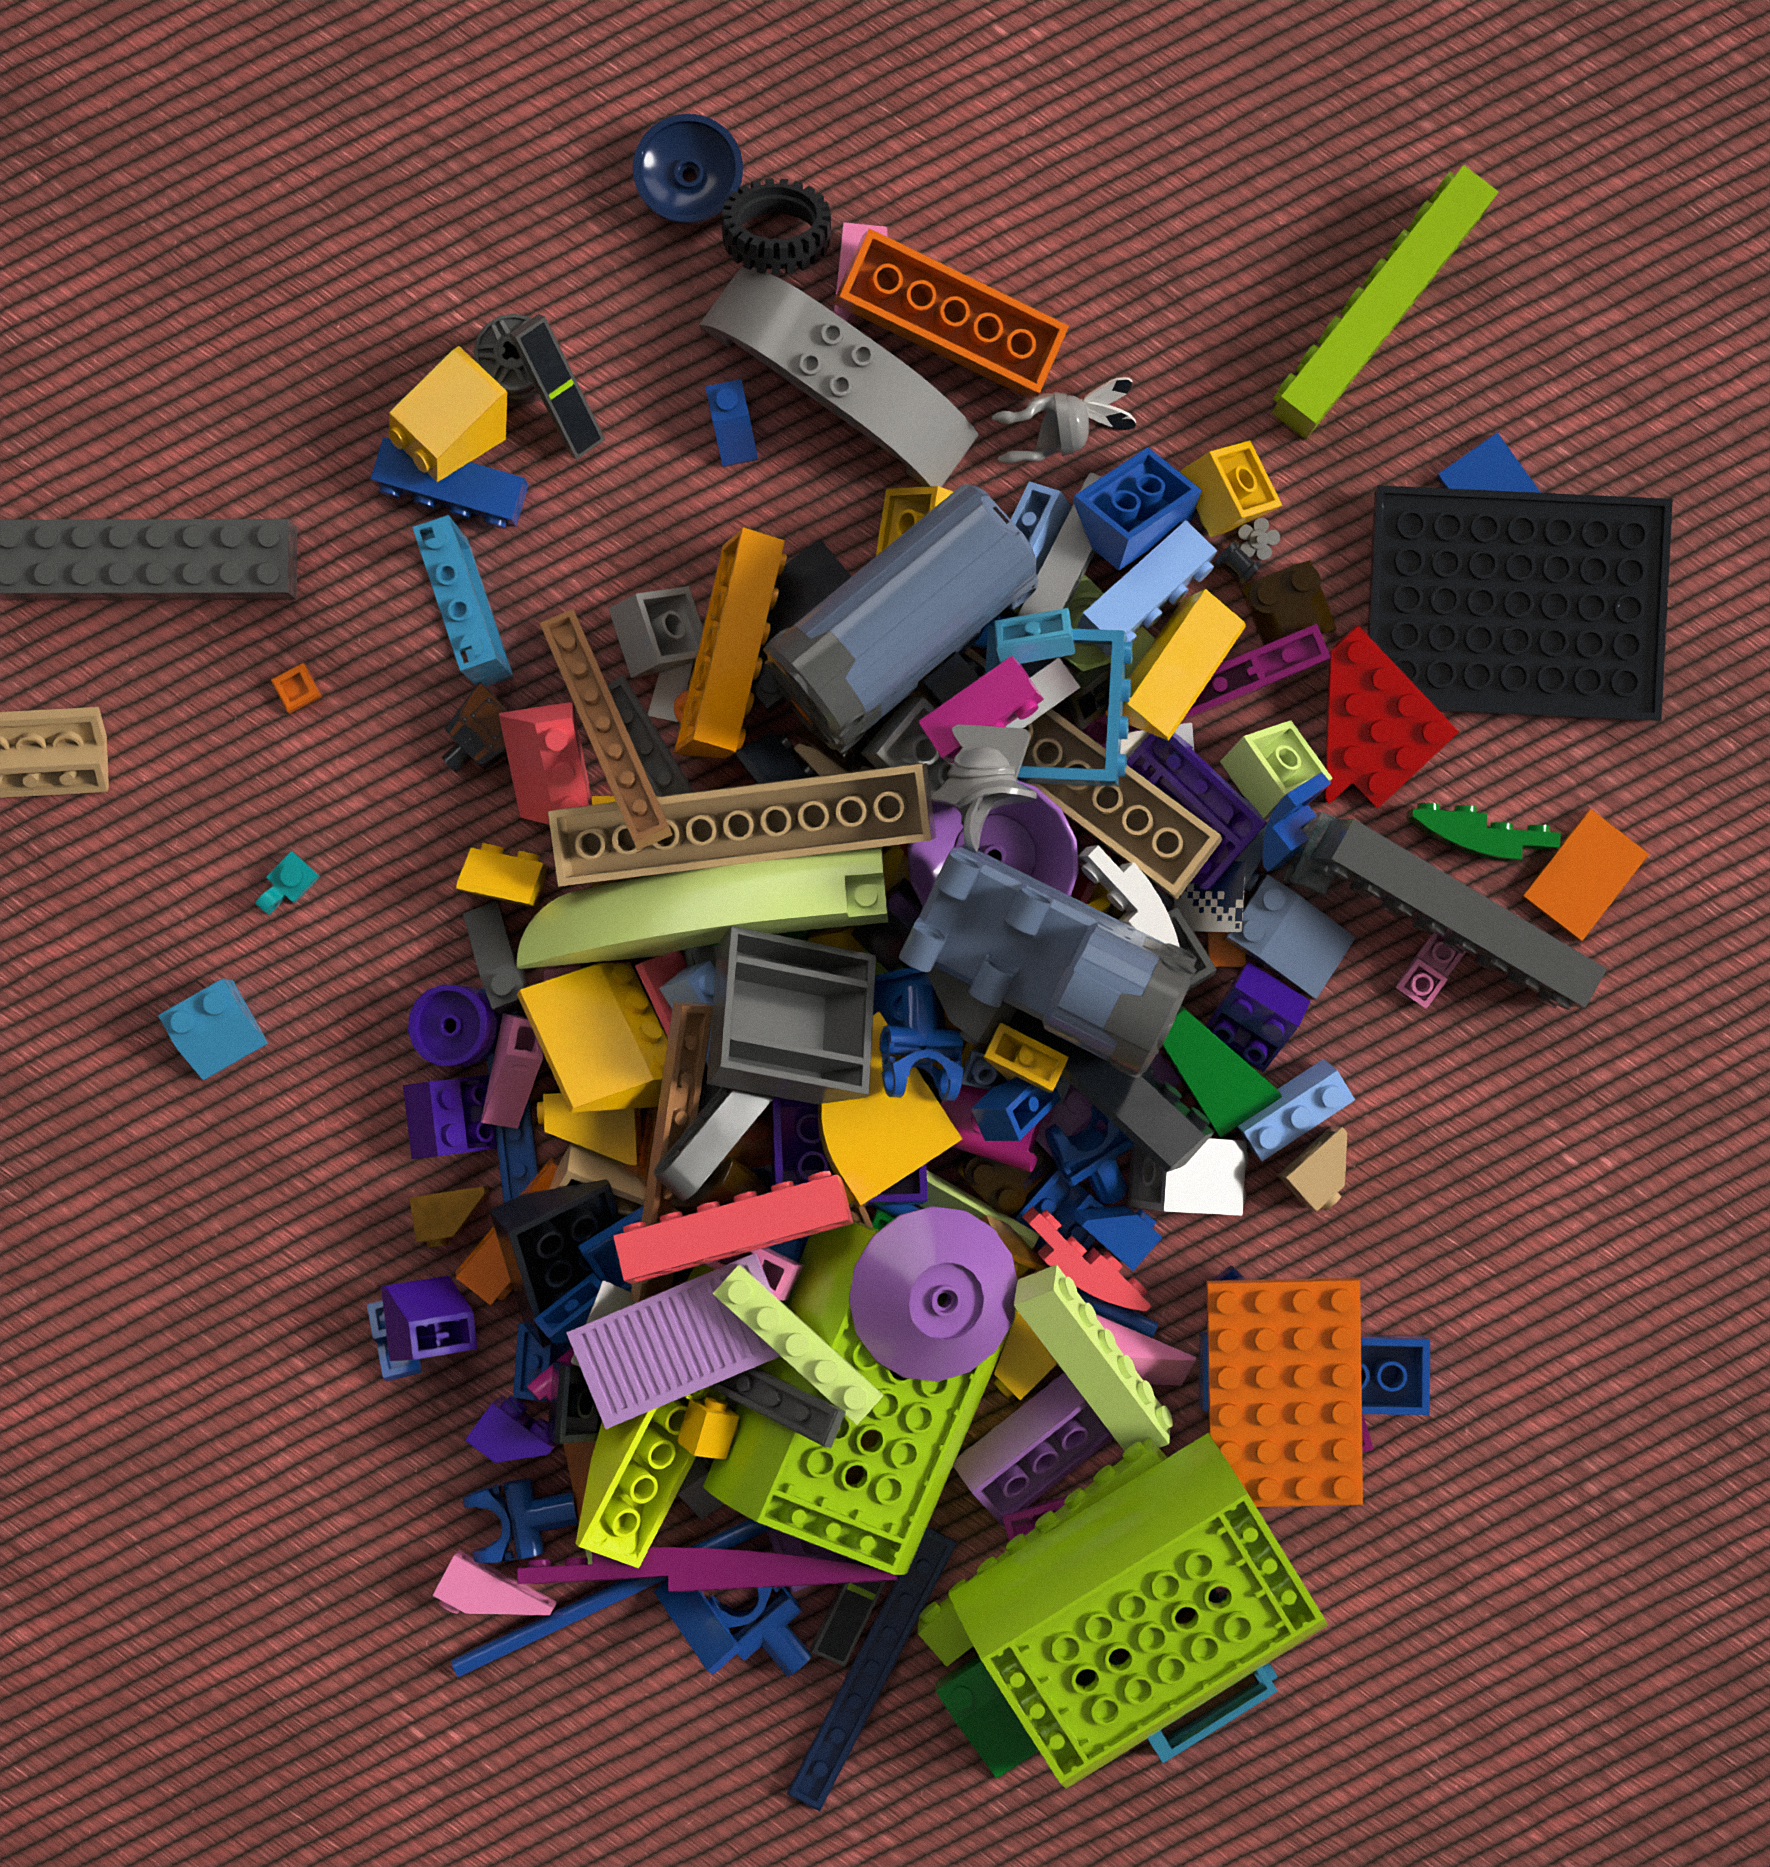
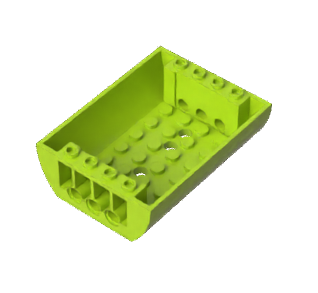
[703,1219,1018,1575]
[949,1433,1328,1789]

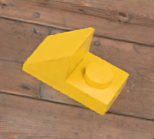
[983,1022,1069,1093]

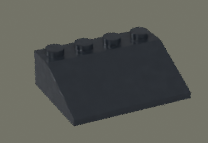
[703,539,852,714]
[489,1179,620,1348]

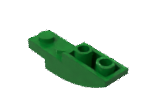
[1406,803,1561,863]

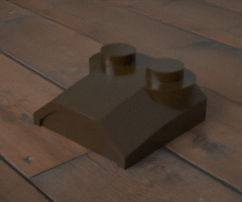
[1241,560,1337,646]
[952,1144,1055,1214]
[670,1156,772,1216]

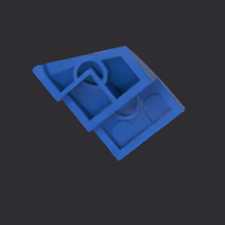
[1262,772,1331,871]

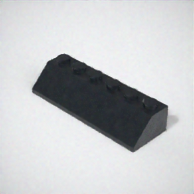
[1008,1009,1214,1173]

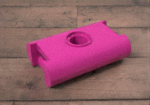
[940,1084,1053,1172]

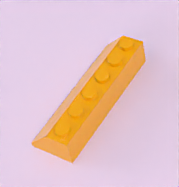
[674,527,787,759]

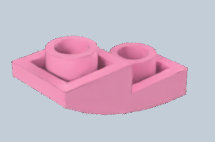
[1396,932,1466,1009]

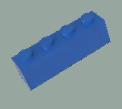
[370,437,529,529]

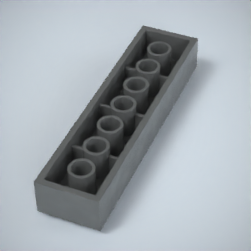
[0,519,297,600]
[1310,819,1607,1010]

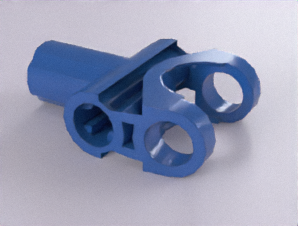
[879,985,963,1101]
[1045,1104,1135,1204]
[462,1478,579,1563]
[707,1587,812,1677]

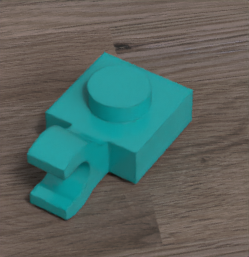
[255,850,320,915]

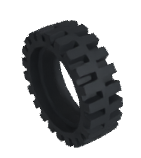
[722,178,831,275]

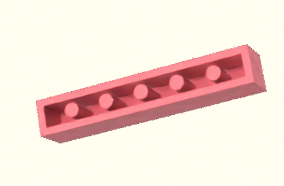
[613,1171,854,1284]

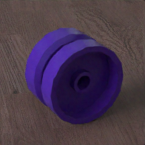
[408,985,502,1067]

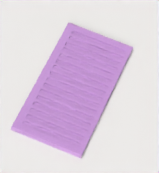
[566,1253,780,1429]

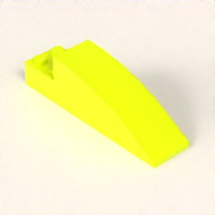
[575,1264,727,1568]

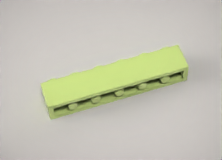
[1014,1265,1173,1451]

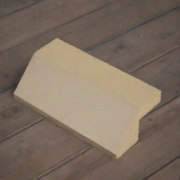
[0,707,109,798]

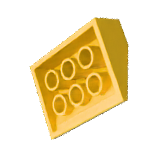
[517,962,668,1113]

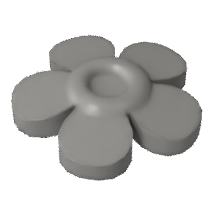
[1238,518,1280,560]

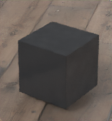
[851,877,923,972]

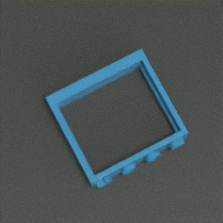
[412,515,514,687]
[985,626,1133,787]
[1109,1589,1278,1763]

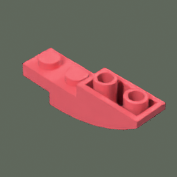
[1022,1206,1152,1311]

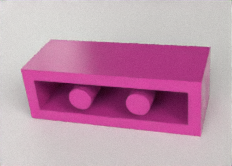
[918,656,1044,764]

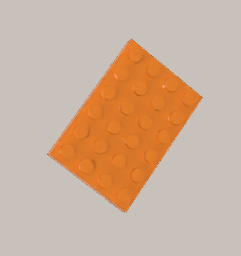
[1206,1277,1363,1507]

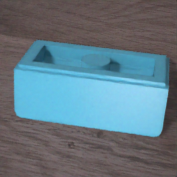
[994,608,1075,664]

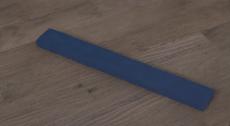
[787,1526,957,1812]

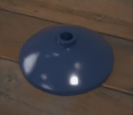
[633,114,743,224]

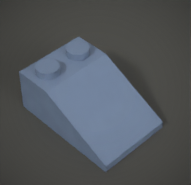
[1224,874,1355,1000]

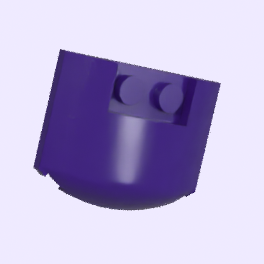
[1127,732,1267,890]

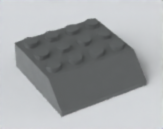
[707,926,876,1104]

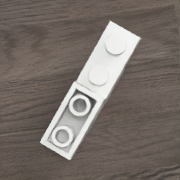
[1078,845,1180,947]

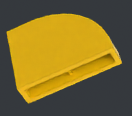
[818,1012,963,1208]

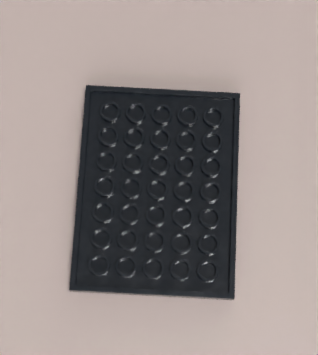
[1368,485,1673,721]

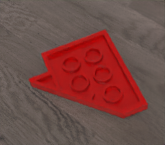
[1324,624,1459,809]

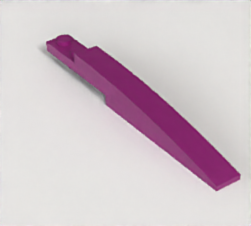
[1073,624,1331,749]
[517,1547,898,1593]

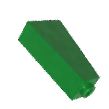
[1161,1006,1283,1137]

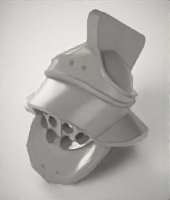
[930,724,1036,852]

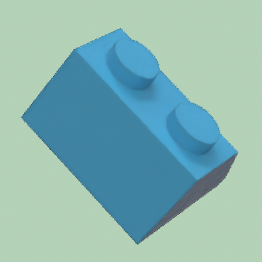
[158,978,269,1080]

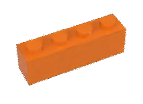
[456,1157,559,1306]

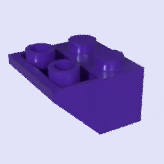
[1205,962,1311,1072]
[403,1075,497,1159]
[381,1276,478,1361]
[465,1395,558,1463]

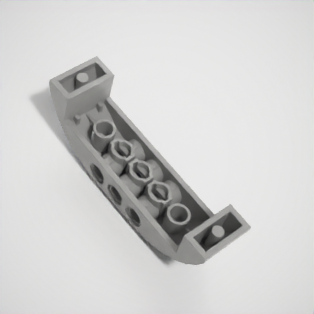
[699,266,979,487]

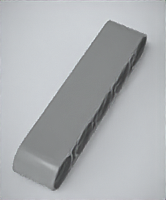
[1018,472,1102,616]

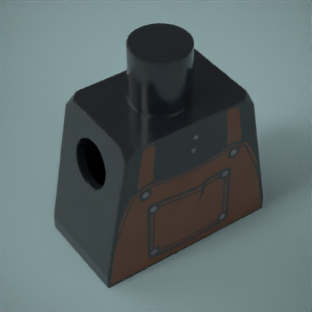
[441,682,509,773]

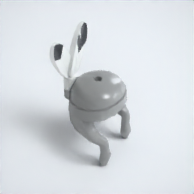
[992,377,1136,464]

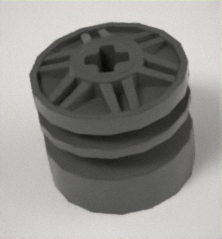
[474,313,541,405]

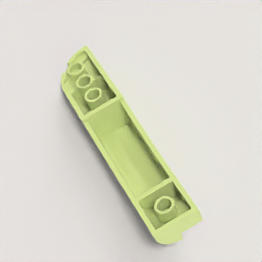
[517,847,888,969]

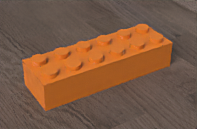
[832,228,1069,399]

